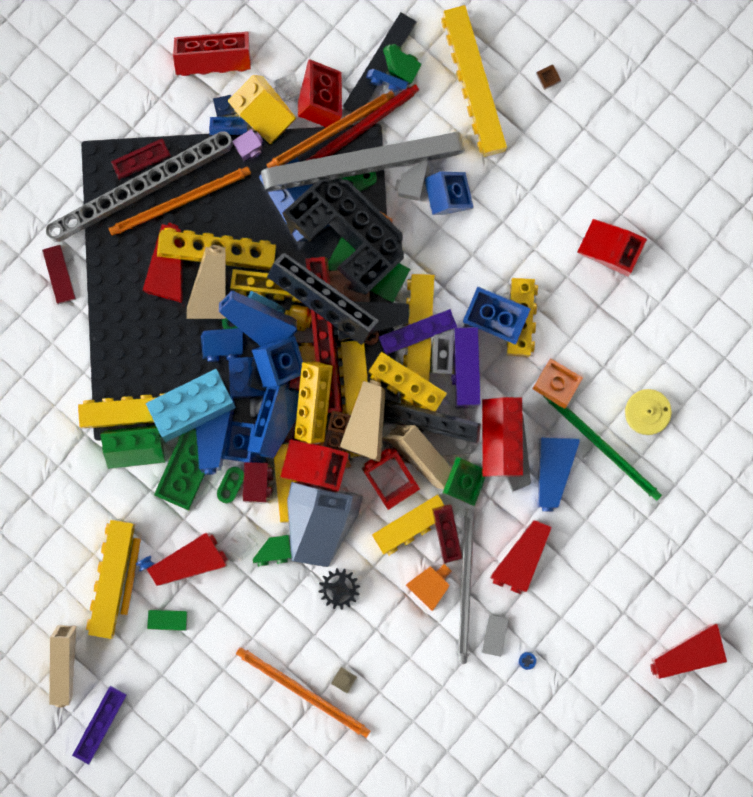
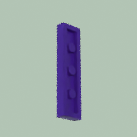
[379,309,458,355]
[72,685,128,765]

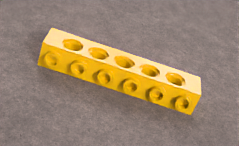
[157,228,276,271]

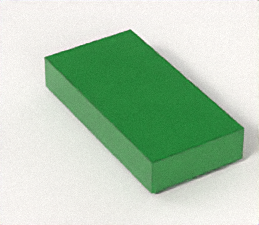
[147,610,188,631]

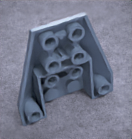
[287,482,363,567]

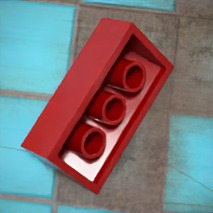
[173,31,251,76]
[482,397,523,477]

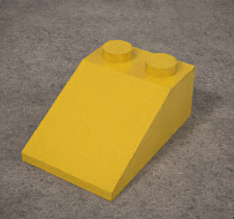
[228,75,297,144]

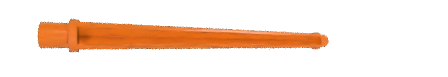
[267,91,395,168]
[109,166,251,236]
[236,647,371,738]

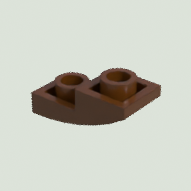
[324,411,351,451]

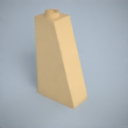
[187,245,225,319]
[340,380,385,462]
[385,425,452,489]
[49,625,77,708]

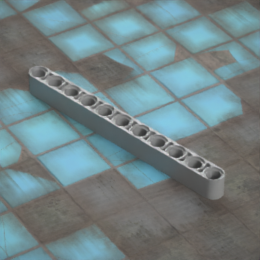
[46,132,233,242]
[261,132,465,192]

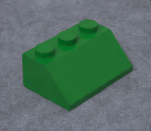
[100,425,166,469]

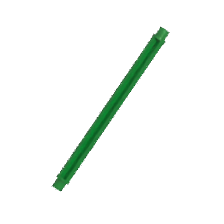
[543,396,662,501]

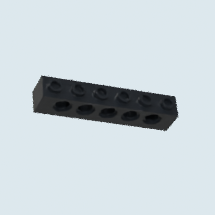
[267,253,379,345]

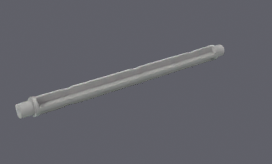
[457,508,475,664]

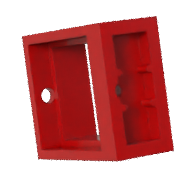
[361,448,420,510]

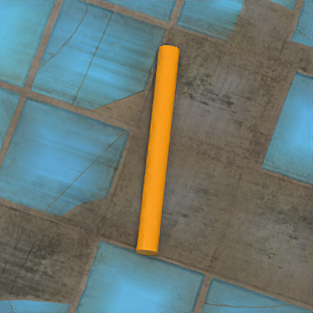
[120,538,141,615]

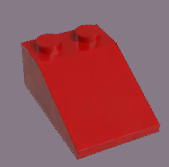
[298,59,342,128]

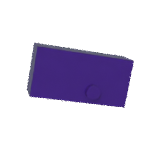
[451,327,481,409]

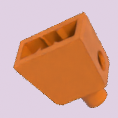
[405,564,452,611]

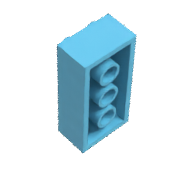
[146,369,236,442]

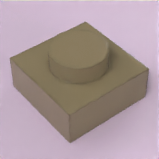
[331,667,357,694]

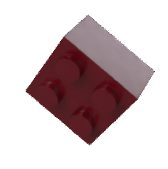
[243,462,273,504]

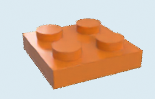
[532,358,583,409]

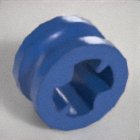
[135,555,155,572]
[519,652,536,670]

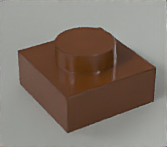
[536,64,562,90]

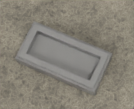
[482,615,509,657]

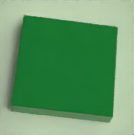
[442,457,486,506]

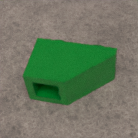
[383,44,422,85]
[252,535,291,567]

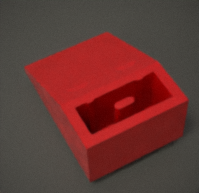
[577,219,647,277]
[280,440,349,492]

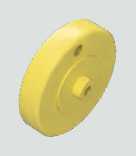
[625,389,672,435]

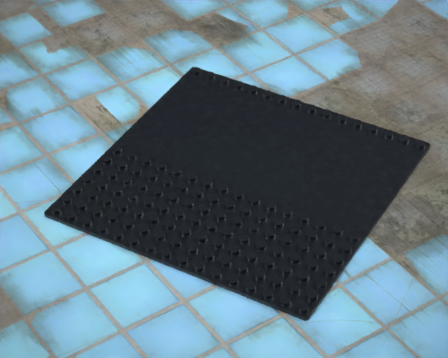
[81,124,398,441]

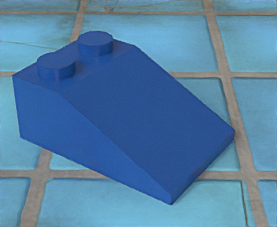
[463,286,531,345]
[229,357,289,399]

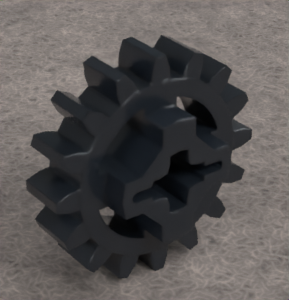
[318,568,360,610]

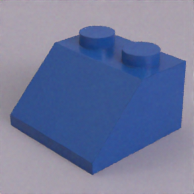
[424,171,474,215]
[201,328,243,362]
[252,336,303,387]
[224,422,267,463]

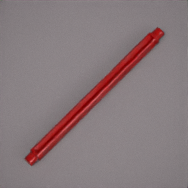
[305,84,420,161]

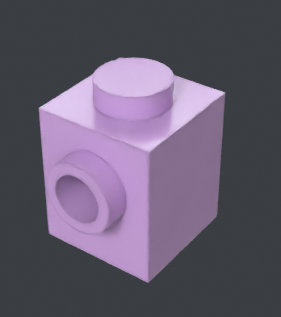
[232,129,264,161]

